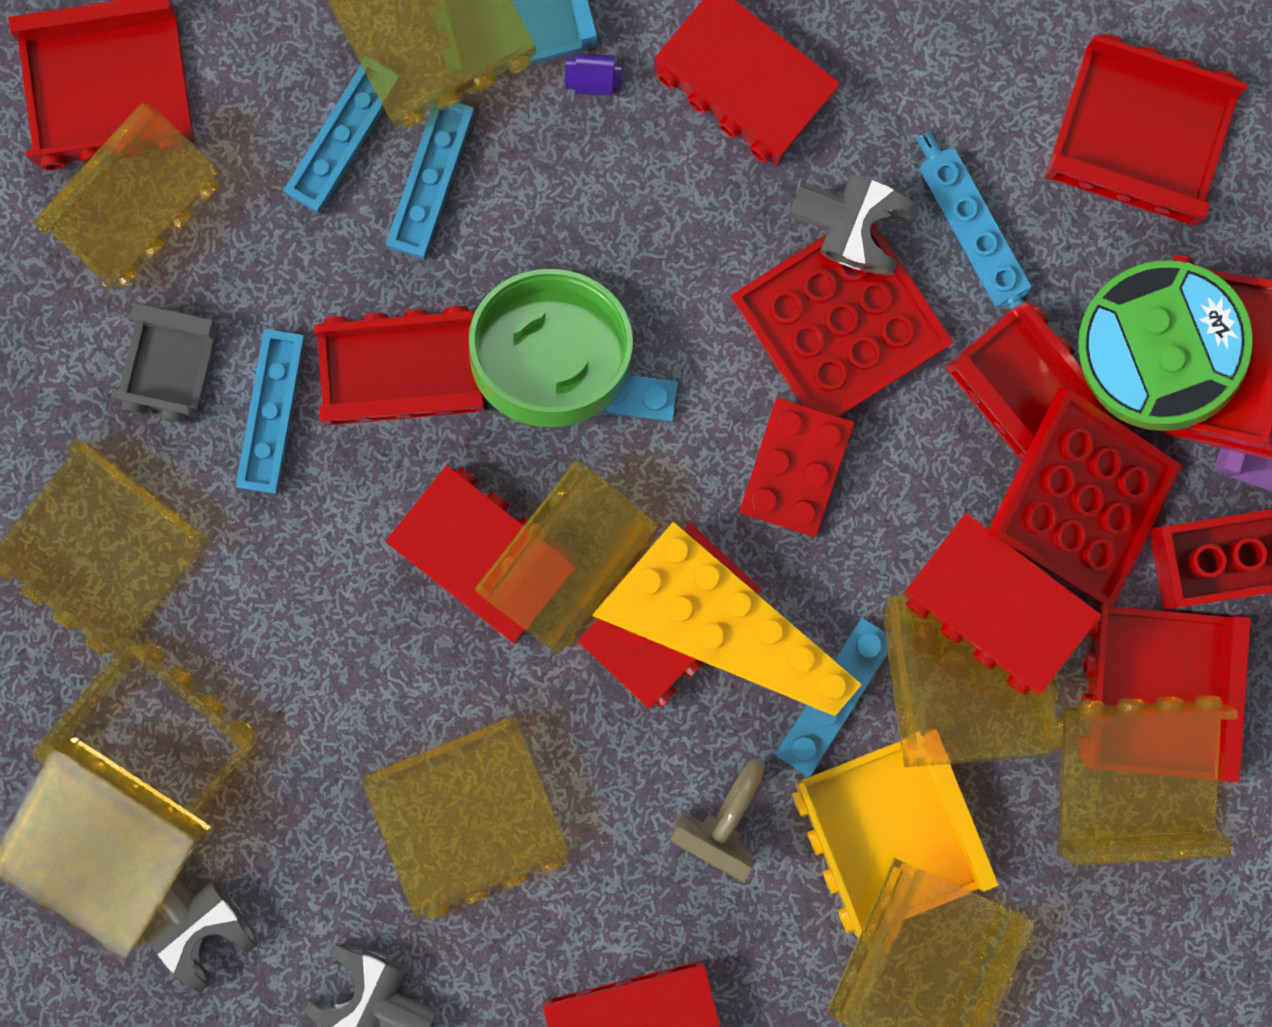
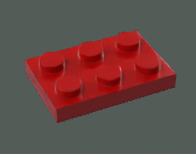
[739,396,854,537]

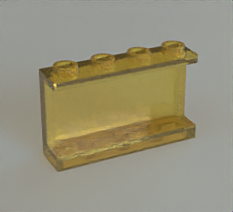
[32,103,223,291]
[474,460,659,655]

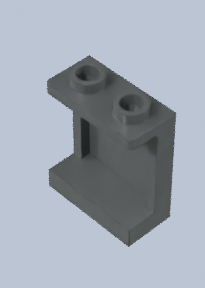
[111,303,220,424]

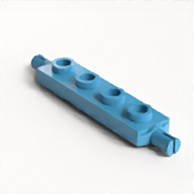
[916,131,1031,310]

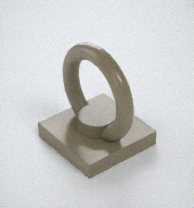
[670,758,765,883]

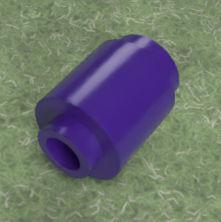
[565,53,622,96]

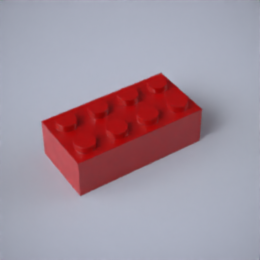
[1149,509,1272,610]

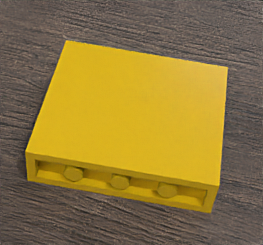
[792,729,999,941]

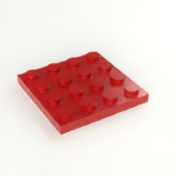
[730,223,954,416]
[987,388,1182,609]

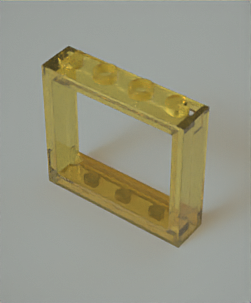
[30,639,260,861]

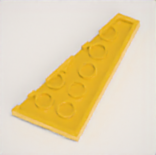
[592,522,862,716]

